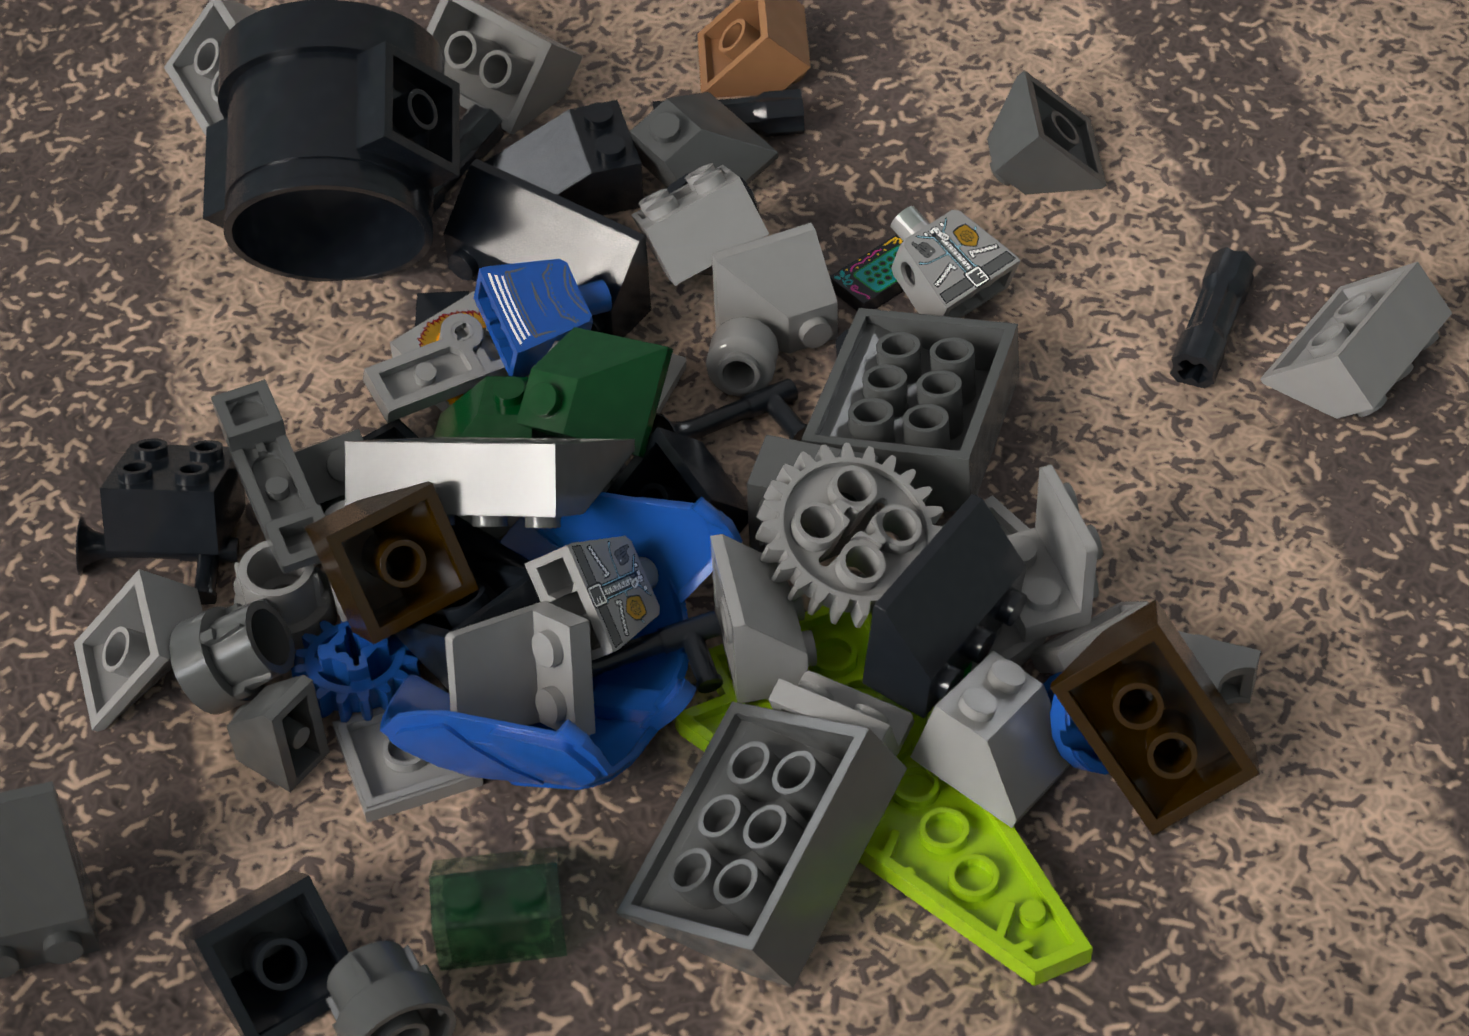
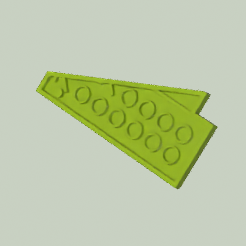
[675,605,1093,986]

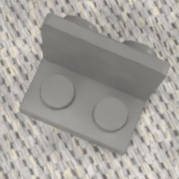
[1007,465,1103,642]
[445,601,596,735]

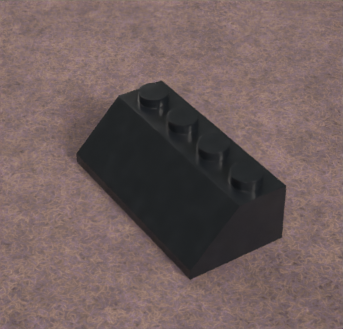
[443,159,652,338]

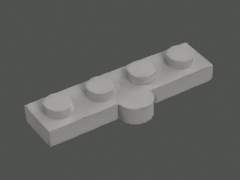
[363,313,508,423]

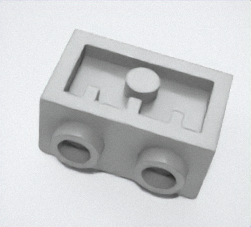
[768,671,914,757]

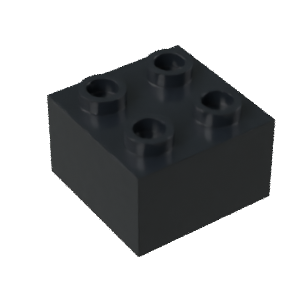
[100,438,246,555]

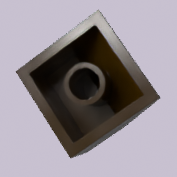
[305,481,479,644]

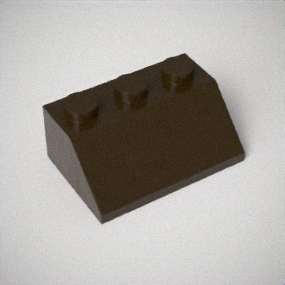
[1051,599,1260,835]

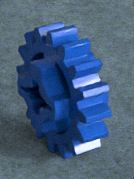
[291,620,422,723]

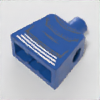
[474,259,612,377]

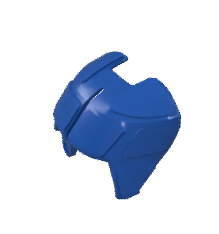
[380,492,743,790]

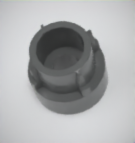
[169,598,296,715]
[326,941,456,1036]

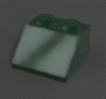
[429,847,567,971]

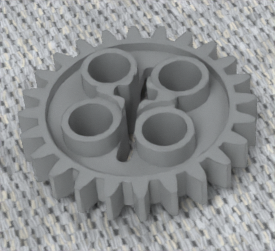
[755,443,943,628]

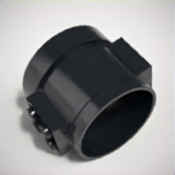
[203,0,460,282]

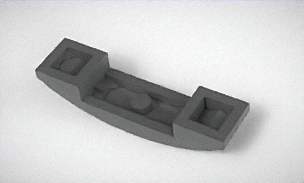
[211,379,325,574]

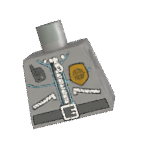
[890,206,1021,318]
[525,536,660,661]

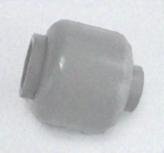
[706,317,779,397]

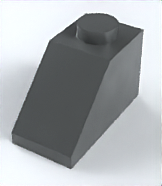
[227,675,330,792]

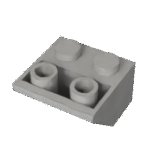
[631,163,769,286]

